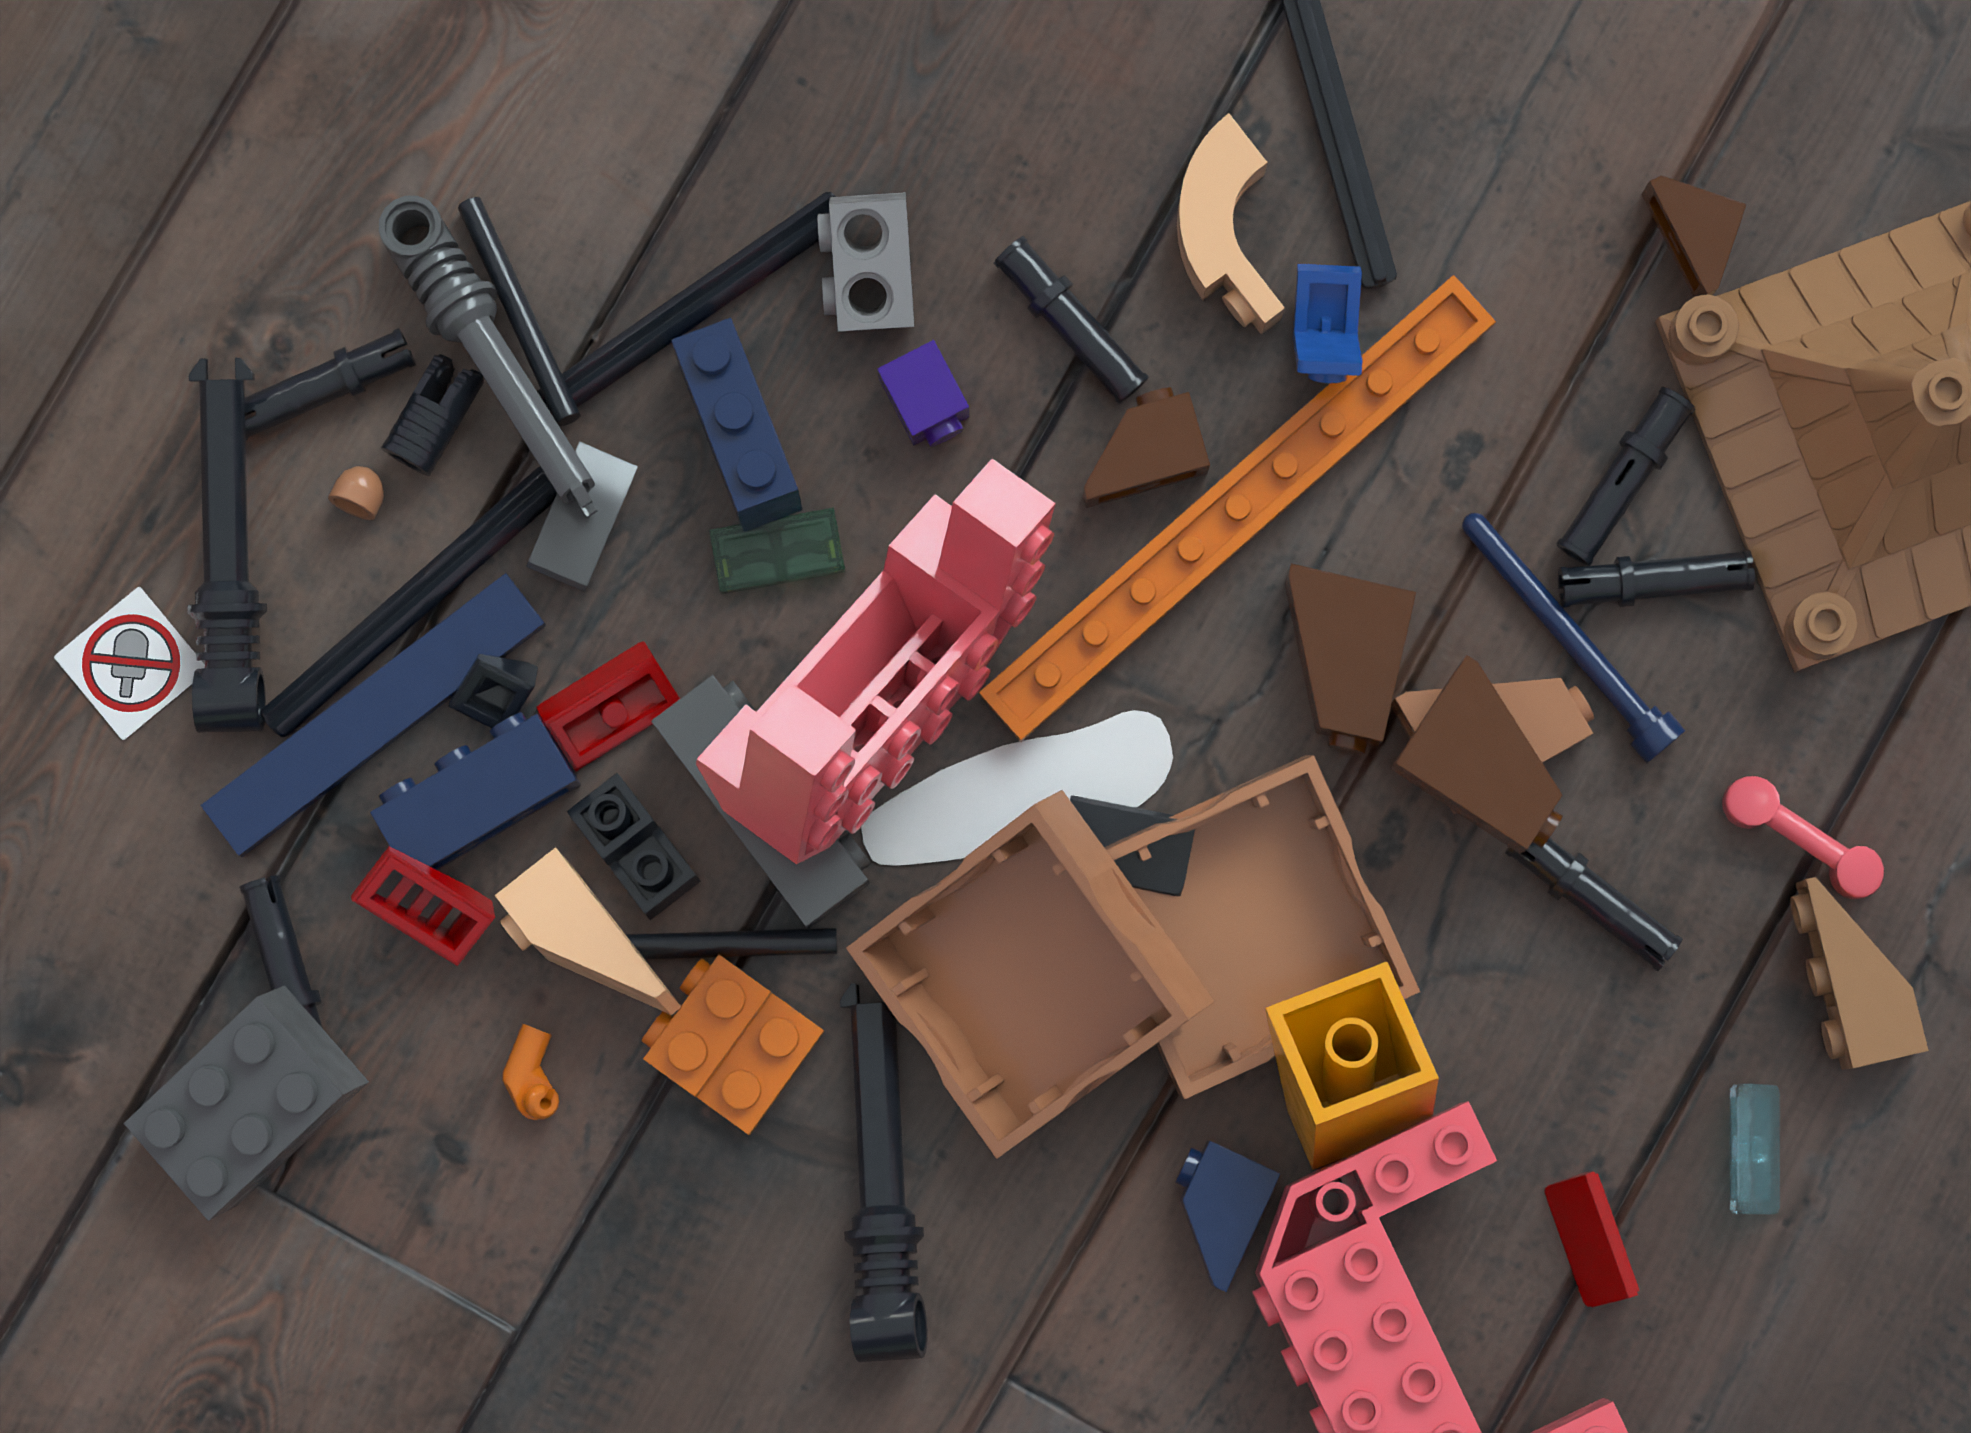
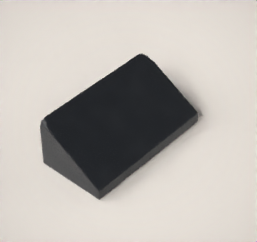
[1070,795,1195,896]

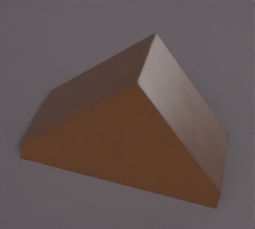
[1641,175,1747,297]

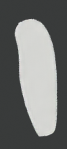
[861,710,1173,866]

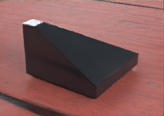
[448,654,538,728]

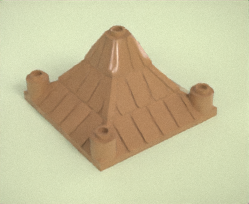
[1655,201,1971,673]

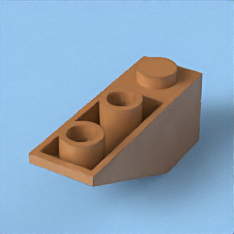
[1790,877,1929,1070]

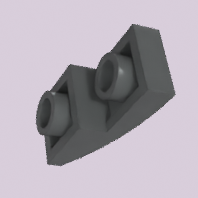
[526,441,638,592]

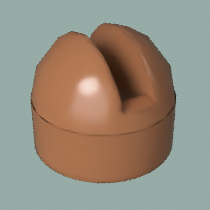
[328,466,384,520]

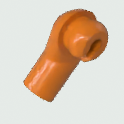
[502,1023,559,1120]

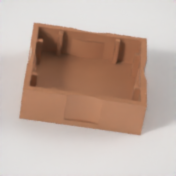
[1104,755,1420,1099]
[846,790,1215,1159]

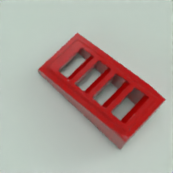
[351,846,495,966]

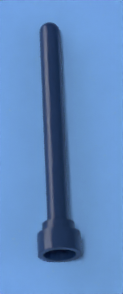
[1462,513,1686,764]

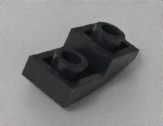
[566,773,701,920]

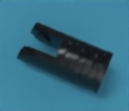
[381,354,484,476]

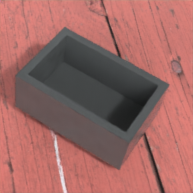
[124,985,369,1221]

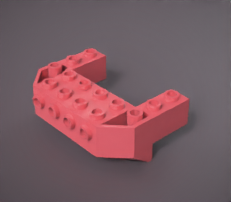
[696,459,1056,865]
[1252,1101,1628,1433]

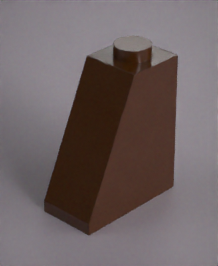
[1285,563,1416,754]
[1390,655,1563,854]

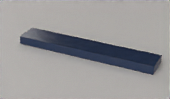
[200,573,546,857]

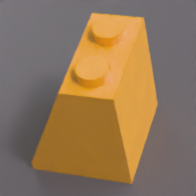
[1265,962,1439,1170]

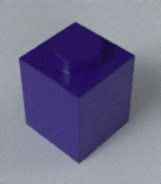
[877,340,970,447]

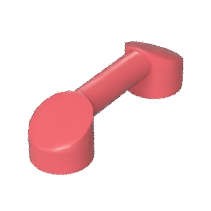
[1722,776,1884,899]

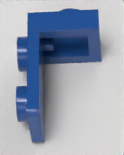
[1293,264,1363,383]

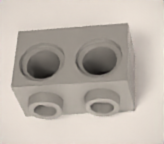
[818,192,914,332]

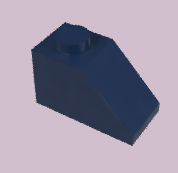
[1175,1141,1280,1292]

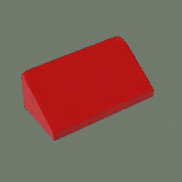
[537,641,680,772]
[1544,1171,1640,1307]

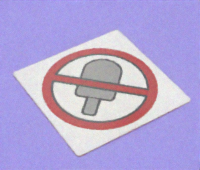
[54,587,205,740]

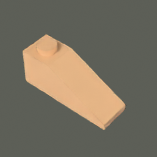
[495,847,681,1015]

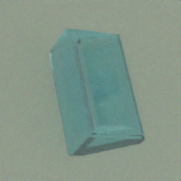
[1730,1084,1780,1214]

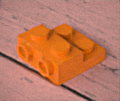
[641,955,825,1135]

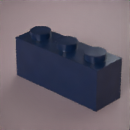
[671,318,803,533]
[370,712,581,870]

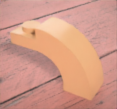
[1177,113,1285,334]

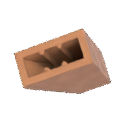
[1391,678,1594,814]

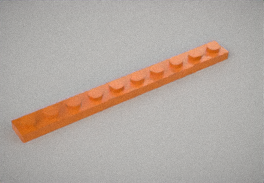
[979,275,1496,742]

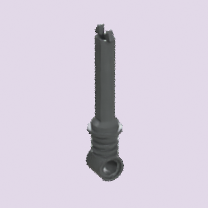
[379,196,598,518]

